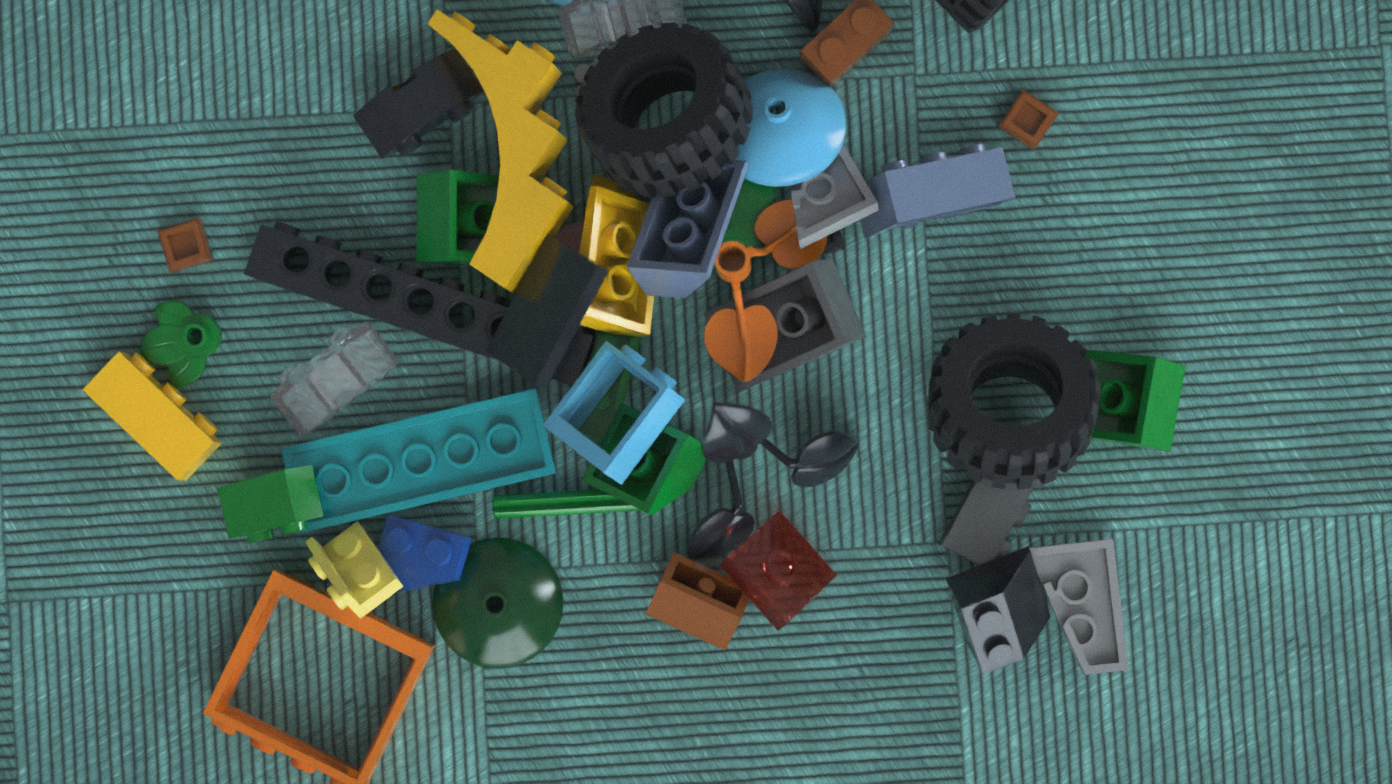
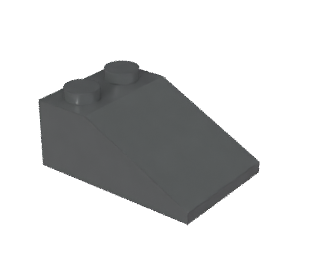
[704,257,866,393]

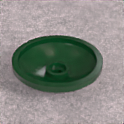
[432,537,564,669]

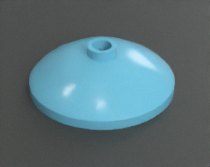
[735,69,846,187]

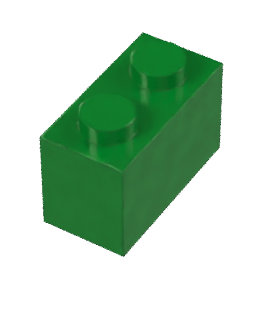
[217,465,323,544]

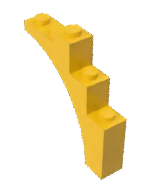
[427,9,574,294]

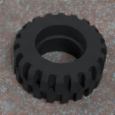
[575,23,753,197]
[927,313,1101,490]

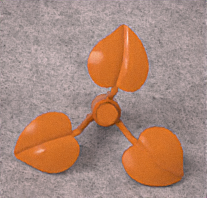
[704,199,828,382]

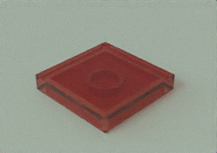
[719,510,837,631]

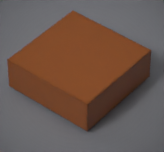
[998,90,1059,151]
[157,218,214,273]

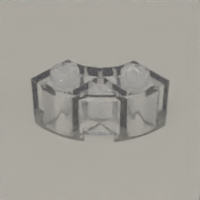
[557,0,687,59]
[270,321,400,438]

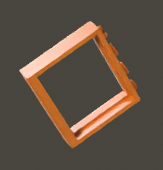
[202,569,436,784]

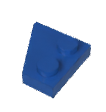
[378,514,472,593]

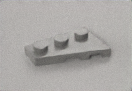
[1029,539,1129,675]

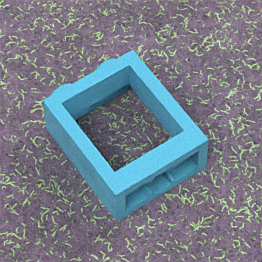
[542,341,685,485]

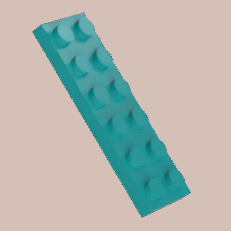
[281,388,557,534]

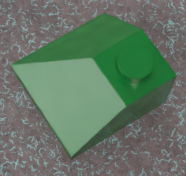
[582,403,706,516]

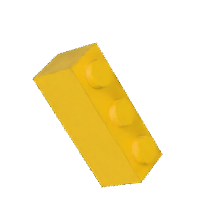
[82,352,222,481]

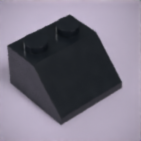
[946,547,1050,674]

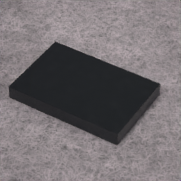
[486,234,609,389]

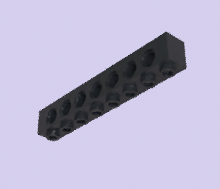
[244,221,595,386]

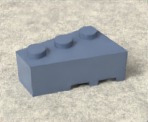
[860,143,1015,239]

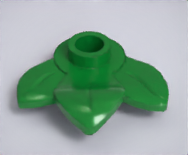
[140,300,222,388]

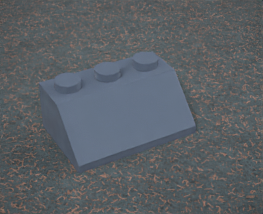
[627,160,749,298]

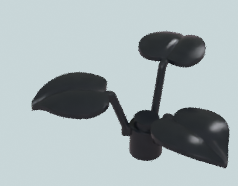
[686,402,859,559]

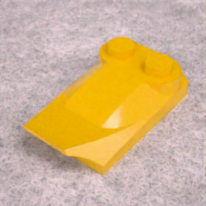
[580,174,654,337]

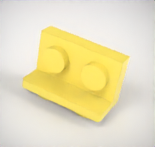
[305,521,403,619]

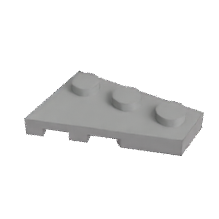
[790,145,879,249]

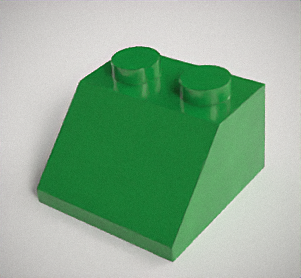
[417,170,499,265]
[1085,349,1186,452]

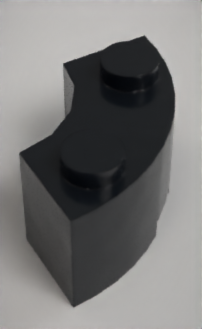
[353,48,484,159]

